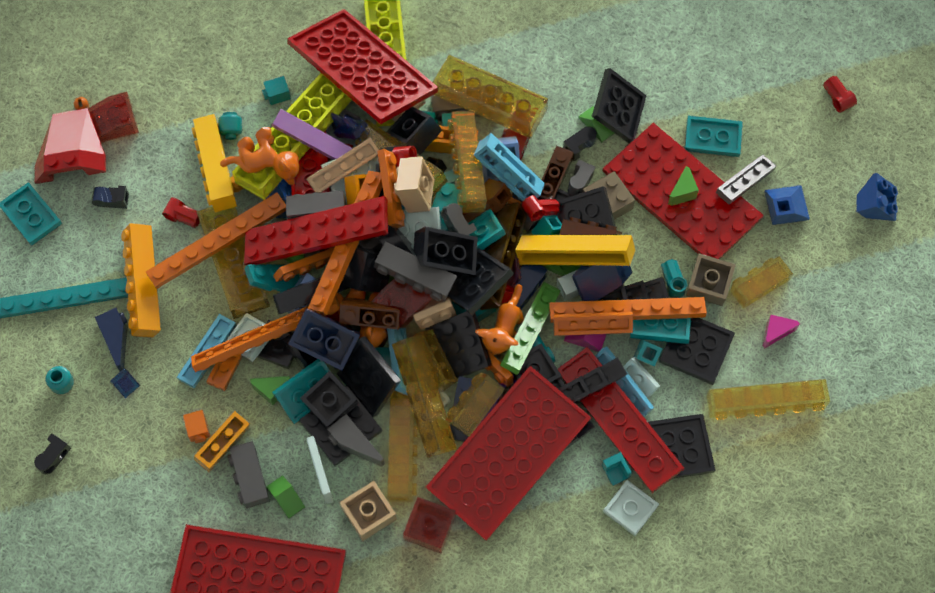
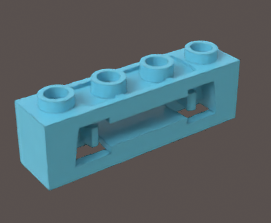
[474,133,544,201]

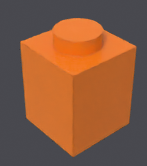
[183,410,211,443]

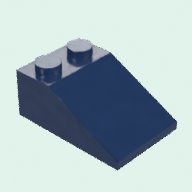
[572,265,633,301]
[288,308,360,370]

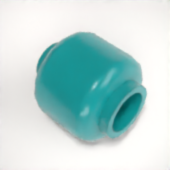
[218,112,242,140]
[45,366,74,394]

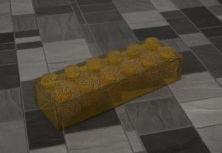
[433,55,548,138]
[197,206,270,319]

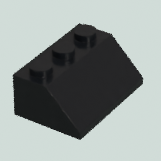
[413,226,478,276]

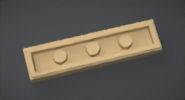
[306,137,378,193]

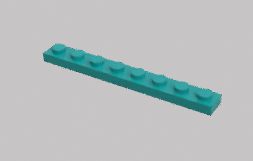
[0,277,128,319]

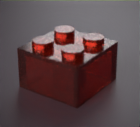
[403,497,456,554]

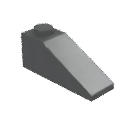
[327,414,385,467]

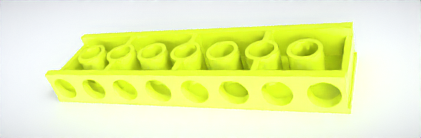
[364,0,406,127]
[232,73,352,200]

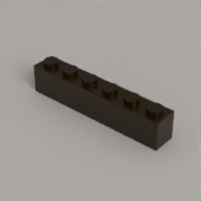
[480,202,527,310]

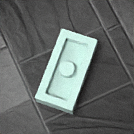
[623,357,660,399]

